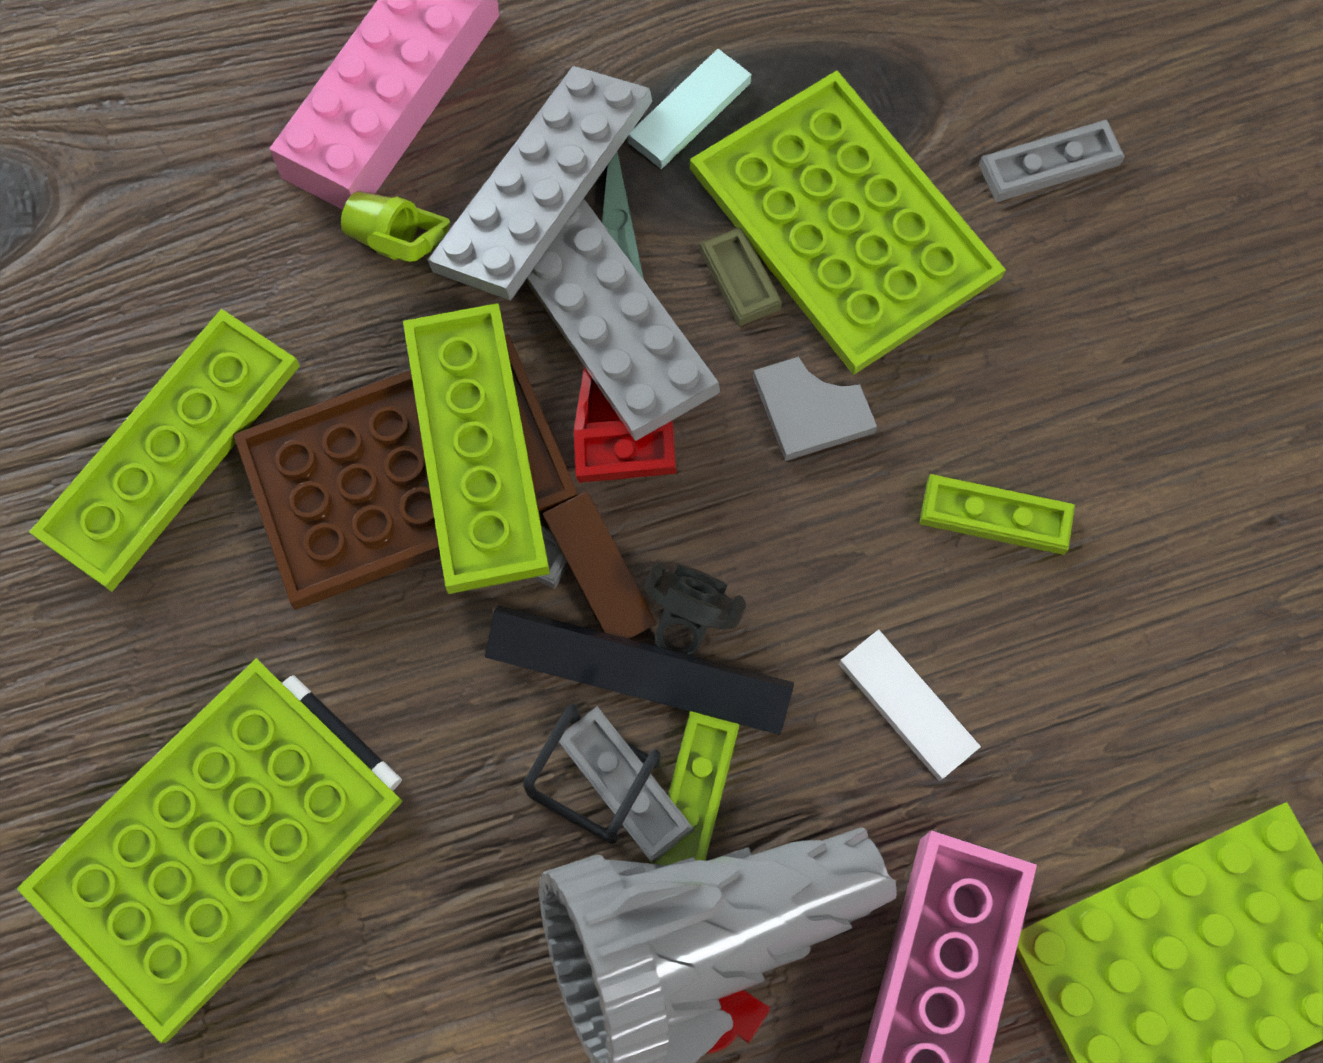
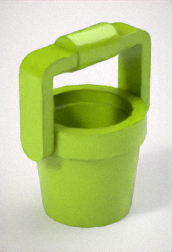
[341,191,450,262]

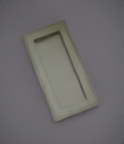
[699,227,782,327]

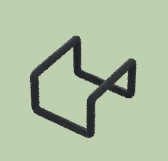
[523,704,661,844]

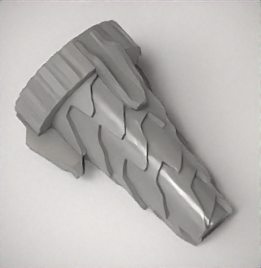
[539,828,897,1063]

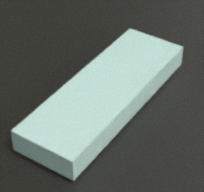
[628,49,752,169]

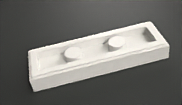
[839,629,981,782]

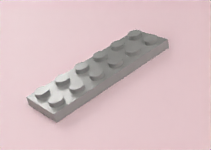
[428,66,653,301]
[526,198,721,441]

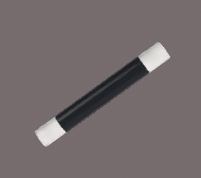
[282,675,402,791]

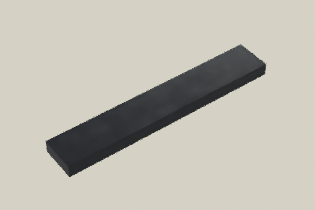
[485,605,794,735]

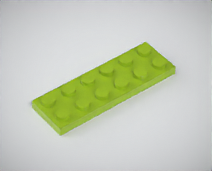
[403,303,550,594]
[29,309,300,592]

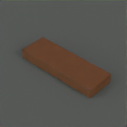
[542,491,657,639]

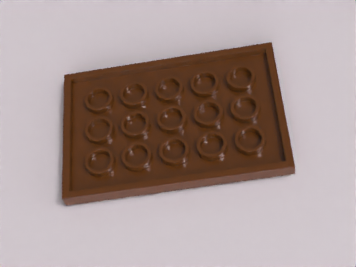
[233,334,578,610]

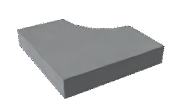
[753,357,877,461]

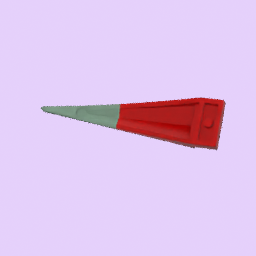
[574,152,677,483]

